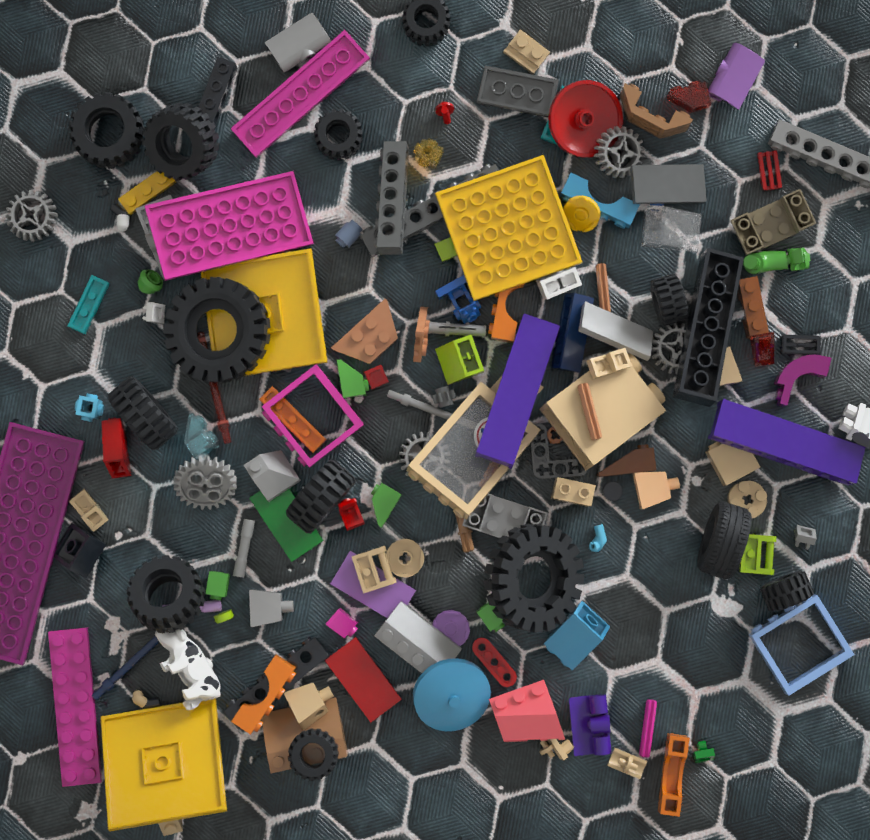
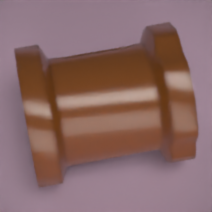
[547,427,563,444]

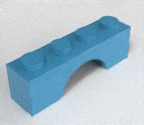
[560,173,640,229]

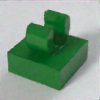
[693,741,715,763]

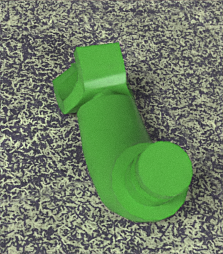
[743,248,811,274]

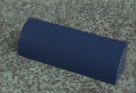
[551,293,594,373]

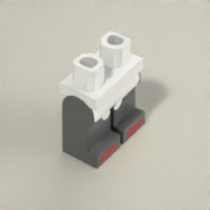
[838,403,870,449]

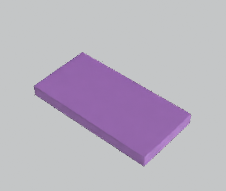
[330,551,416,618]

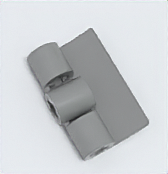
[265,13,331,73]

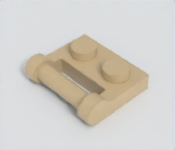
[352,546,397,594]

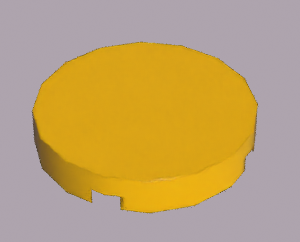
[563,195,601,232]

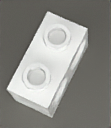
[536,267,582,299]

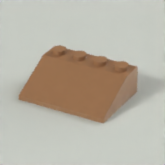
[262,697,348,773]

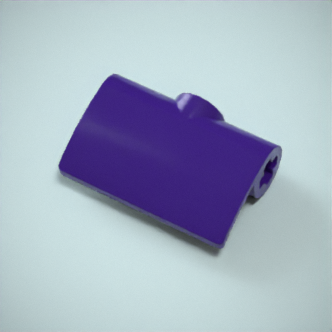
[569,694,612,756]

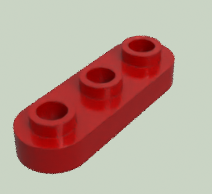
[472,637,517,687]

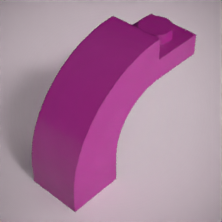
[774,355,832,407]

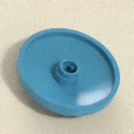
[413,658,491,731]

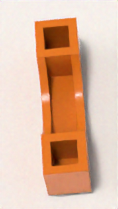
[488,284,524,343]
[231,654,296,735]
[657,733,690,817]

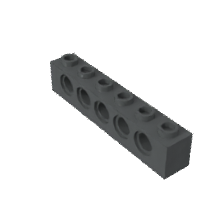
[374,141,409,255]

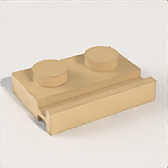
[503,29,550,75]

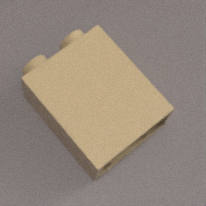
[540,349,666,470]

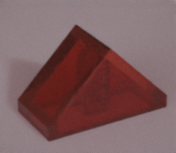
[750,332,774,367]

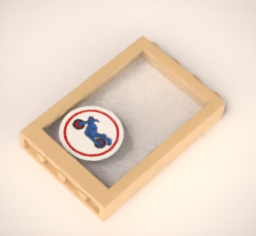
[406,382,540,520]

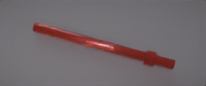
[197,332,232,444]

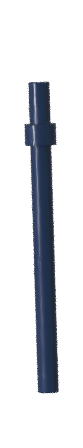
[92,635,159,700]

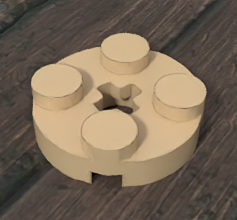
[728,481,767,518]
[386,539,424,577]

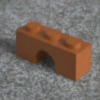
[737,276,769,339]

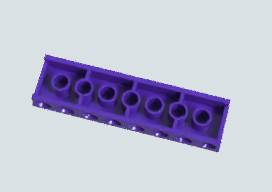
[475,314,560,469]
[708,399,866,486]

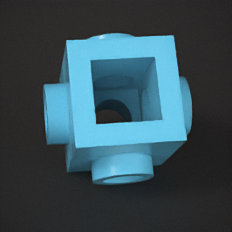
[75,393,104,422]

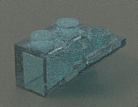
[184,413,219,459]

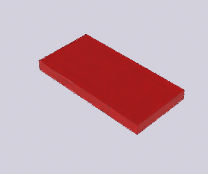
[325,637,402,722]

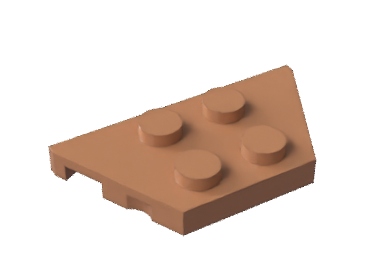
[331,299,398,364]
[413,307,430,362]

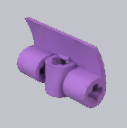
[707,43,765,110]

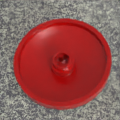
[548,80,623,157]

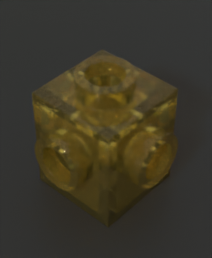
[413,139,444,169]

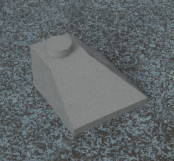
[244,450,301,502]

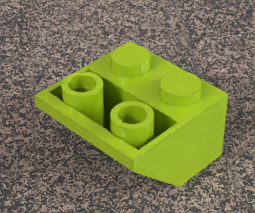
[435,335,484,385]

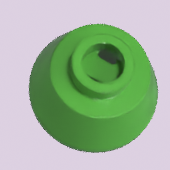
[138,269,163,294]

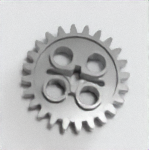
[173,456,237,510]

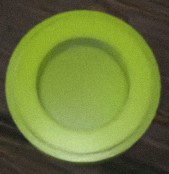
[214,609,234,624]

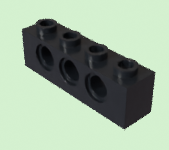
[199,56,238,130]

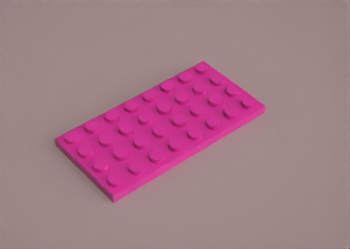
[144,171,314,281]

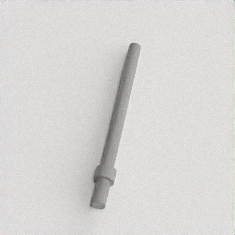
[387,390,478,430]

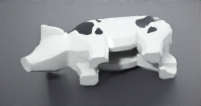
[155,629,221,710]

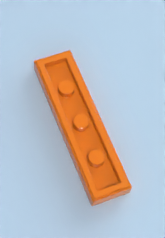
[259,386,326,453]

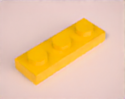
[118,171,176,215]

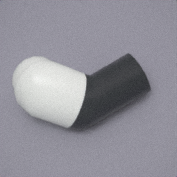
[110,203,129,232]

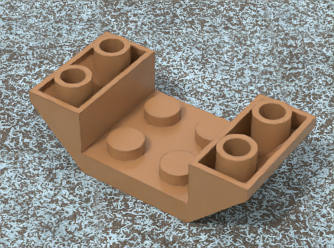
[620,83,693,139]

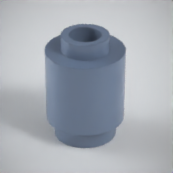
[335,220,363,248]

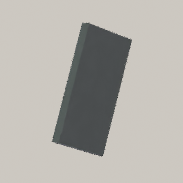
[477,66,559,117]
[630,164,707,204]

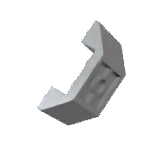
[462,489,548,538]

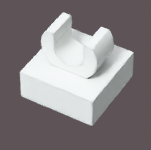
[142,302,165,324]

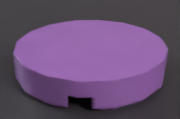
[432,610,470,646]

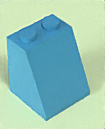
[544,601,610,670]

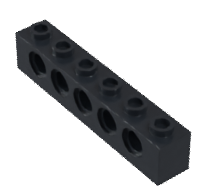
[224,637,330,730]

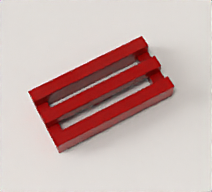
[757,150,782,191]

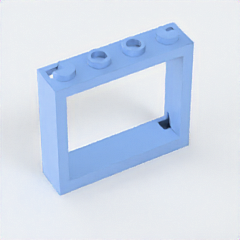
[748,594,855,696]

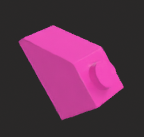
[326,608,358,638]

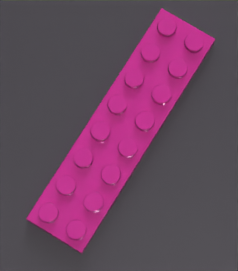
[231,30,370,158]
[48,627,102,787]

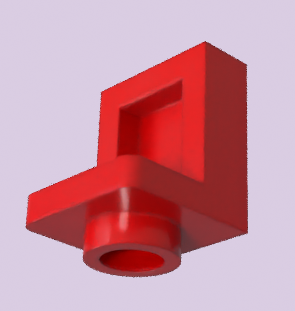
[338,498,365,531]

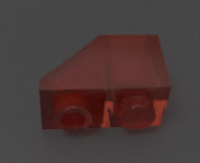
[666,81,712,113]

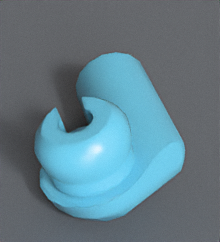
[589,524,607,552]

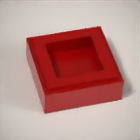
[364,365,389,390]

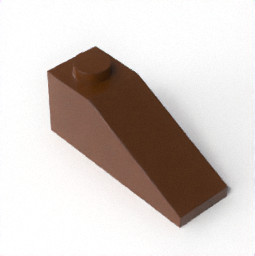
[597,444,656,477]

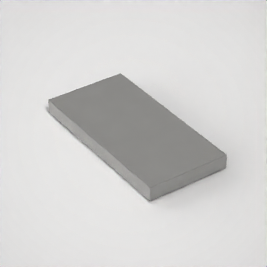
[579,301,653,361]

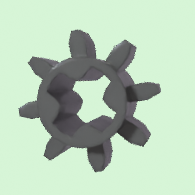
[432,386,456,408]

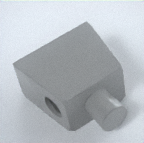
[249,589,294,627]

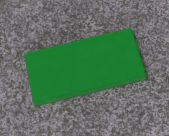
[249,489,324,562]

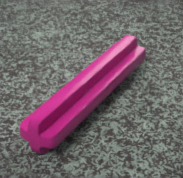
[639,699,657,758]

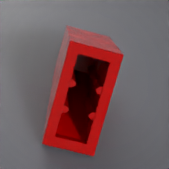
[101,418,131,479]

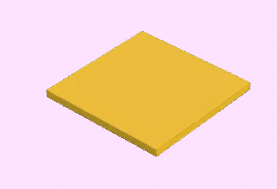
[201,249,328,376]
[101,698,227,831]

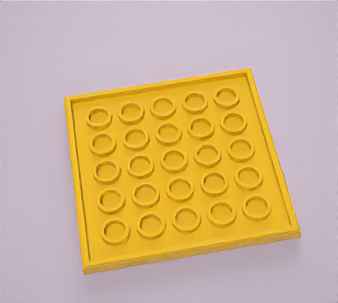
[435,155,582,301]

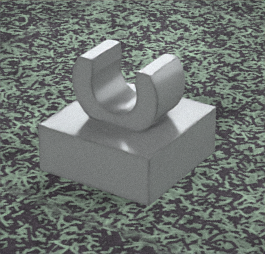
[794,525,817,550]

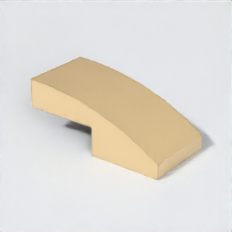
[586,348,632,379]
[69,488,109,532]

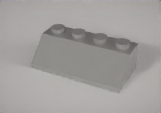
[374,601,462,673]

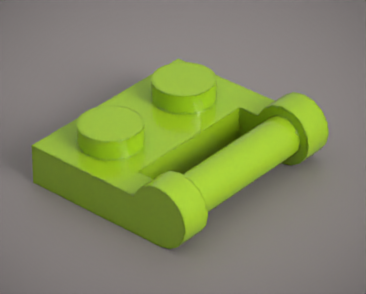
[739,534,777,575]

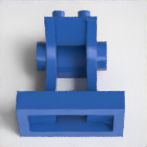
[435,275,481,324]

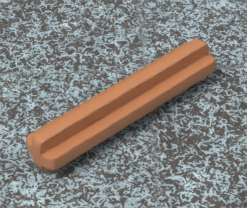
[595,263,611,312]
[577,383,602,440]

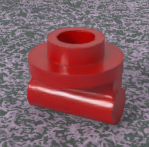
[435,102,454,124]

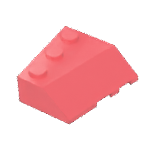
[489,680,565,742]

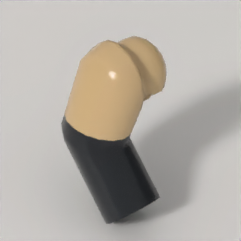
[132,690,160,709]

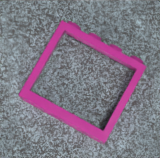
[261,364,364,468]

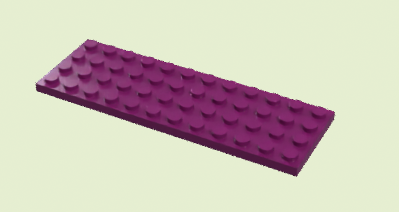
[0,422,85,665]

